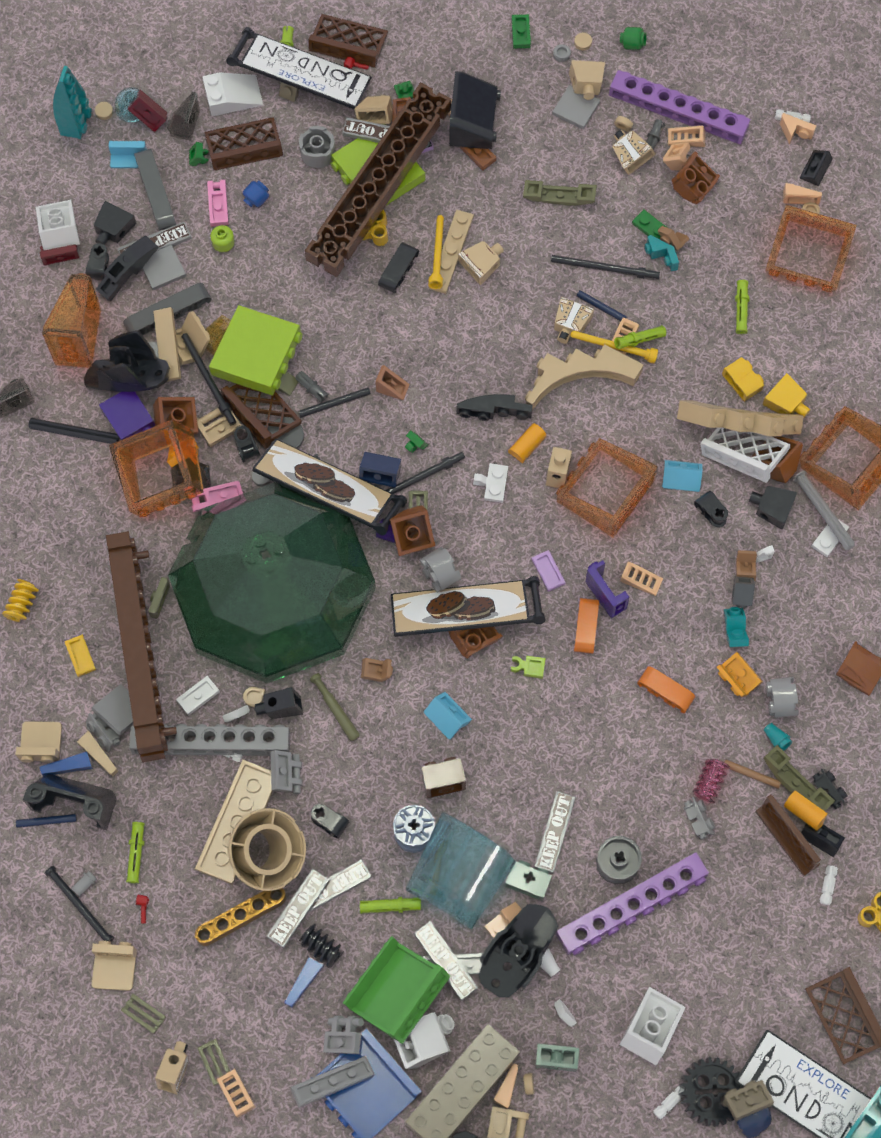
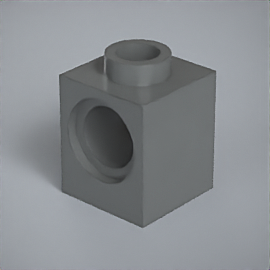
[732,576,755,608]

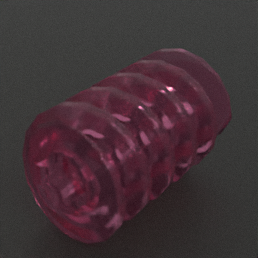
[693,759,730,803]

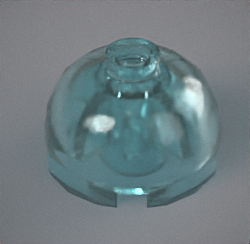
[114,87,140,123]

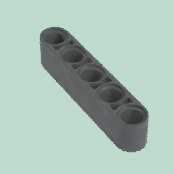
[134,148,176,231]
[123,283,212,336]

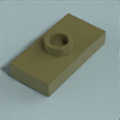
[148,577,171,619]

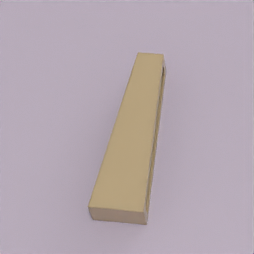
[77,730,118,777]

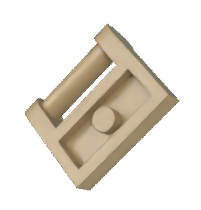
[197,408,241,447]
[487,1107,529,1138]

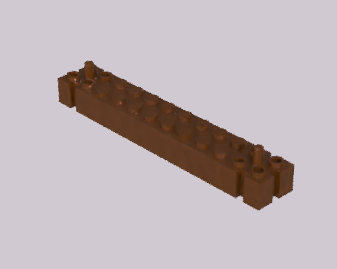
[305,82,451,277]
[106,531,177,763]

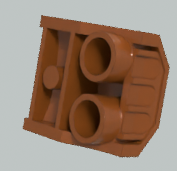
[672,151,720,205]
[448,627,503,659]
[836,641,881,696]

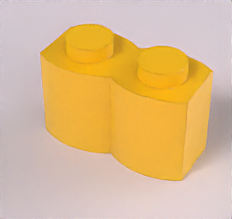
[722,357,764,402]

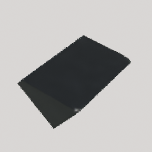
[799,150,833,186]
[801,823,845,857]

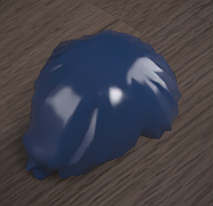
[737,1107,772,1138]

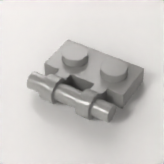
[270,750,303,794]
[323,1016,364,1054]

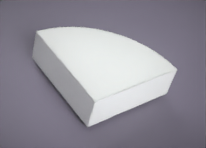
[756,545,774,563]
[222,705,250,722]
[554,999,577,1027]

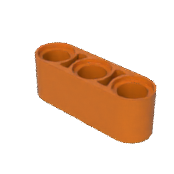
[574,598,599,654]
[637,666,696,713]

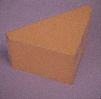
[375,365,410,400]

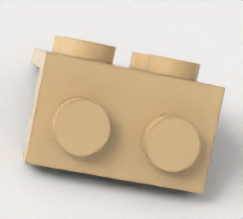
[176,311,210,366]
[15,722,62,763]
[92,941,137,991]

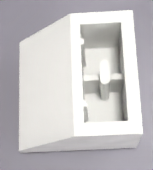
[394,1012,450,1069]

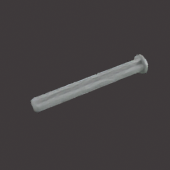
[793,471,855,550]

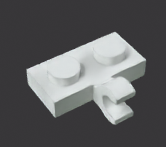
[473,463,508,503]

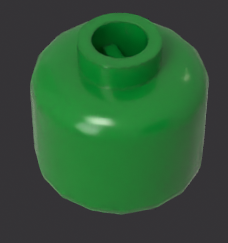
[620,27,647,50]

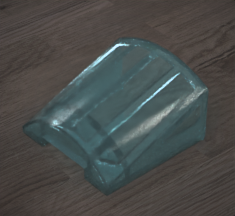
[405,812,516,929]

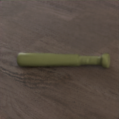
[310,673,360,741]

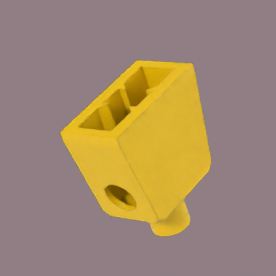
[763,373,811,418]

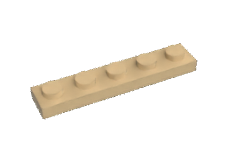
[429,209,474,294]

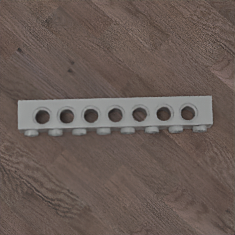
[129,724,290,756]

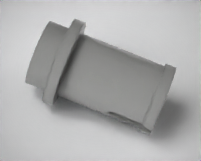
[71,871,97,897]

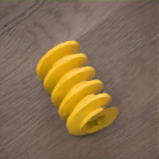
[2,579,39,622]

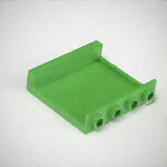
[343,936,451,1044]

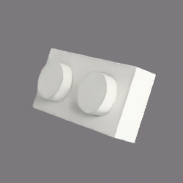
[811,520,849,557]
[176,676,220,716]

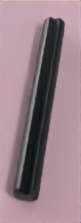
[28,418,120,445]

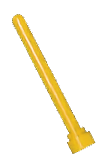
[428,215,444,290]
[570,331,658,364]

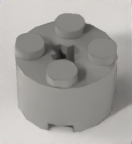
[299,126,336,168]
[419,547,461,593]
[766,677,799,718]

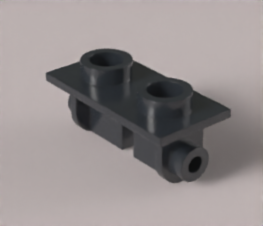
[812,769,848,810]

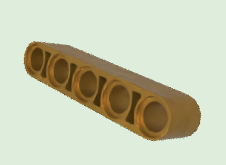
[195,888,287,946]

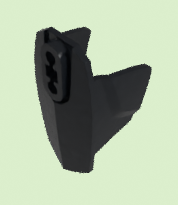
[84,330,170,392]
[478,904,558,997]

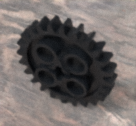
[679,1057,742,1127]

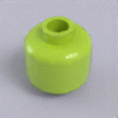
[210,225,235,252]

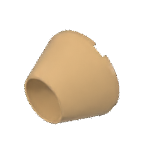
[228,808,306,891]

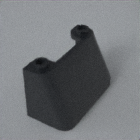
[449,71,501,149]
[23,774,116,831]

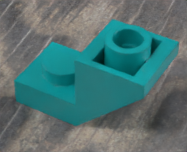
[644,235,679,272]
[724,607,749,647]

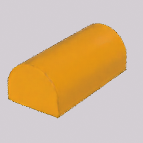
[508,423,546,463]
[784,791,828,831]

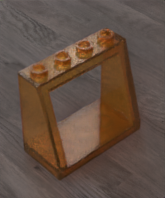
[766,205,857,292]
[42,273,101,368]
[800,406,881,510]
[109,419,204,517]
[556,438,658,538]

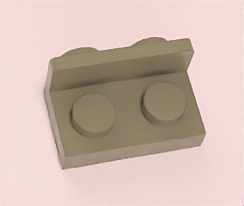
[723,1080,774,1121]

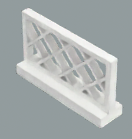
[701,428,790,483]

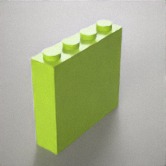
[331,124,425,205]
[209,305,303,396]

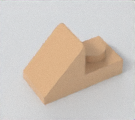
[780,113,816,145]
[663,142,690,171]
[484,902,522,938]

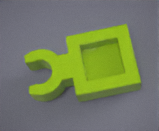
[511,655,546,679]

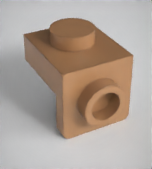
[658,226,689,251]
[736,550,757,581]
[361,658,393,682]

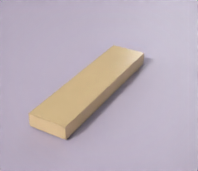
[154,307,181,382]

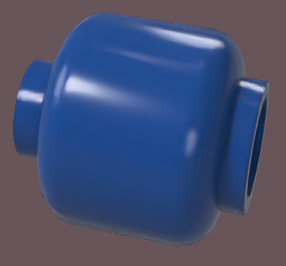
[243,180,269,207]

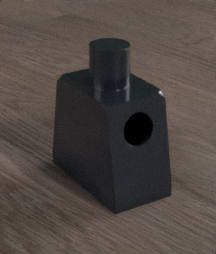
[94,201,136,245]
[748,486,797,530]
[255,687,303,719]

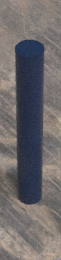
[577,290,627,321]
[16,814,77,828]

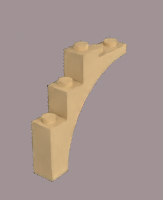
[525,344,643,410]
[677,400,804,436]

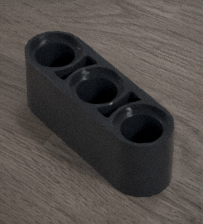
[378,242,419,293]

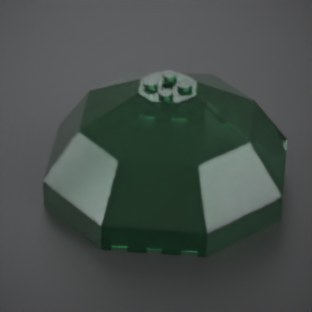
[168,482,376,684]

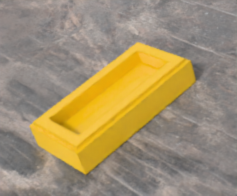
[64,634,96,677]

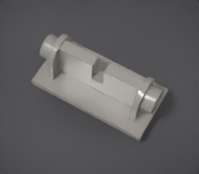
[86,713,121,752]
[684,797,715,840]

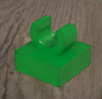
[394,81,414,99]
[189,142,209,166]
[405,430,429,453]

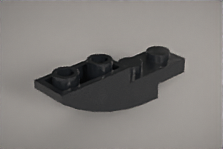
[96,235,159,302]
[456,394,533,421]

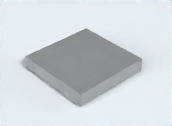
[552,85,600,130]
[142,245,186,290]
[92,684,133,736]

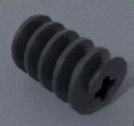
[299,924,344,968]

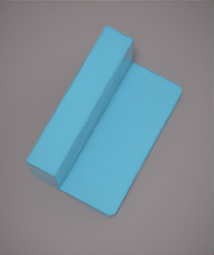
[109,141,147,168]
[662,460,703,492]
[424,692,472,739]

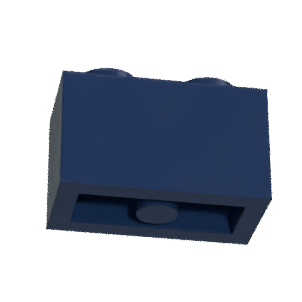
[359,452,401,488]

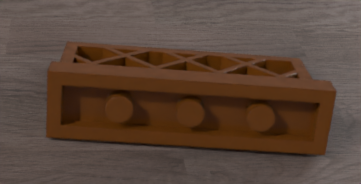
[308,14,388,68]
[205,117,283,171]
[221,384,302,449]
[755,794,821,877]
[805,967,881,1065]

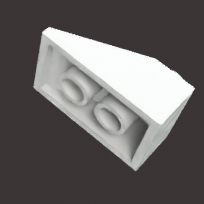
[202,73,263,116]
[36,200,80,251]
[619,987,685,1065]

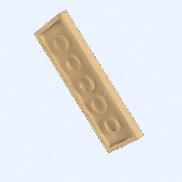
[195,760,273,885]

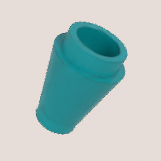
[763,723,792,751]

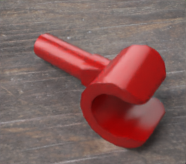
[343,57,369,70]
[135,894,149,924]

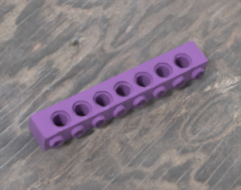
[609,70,750,145]
[556,853,709,956]

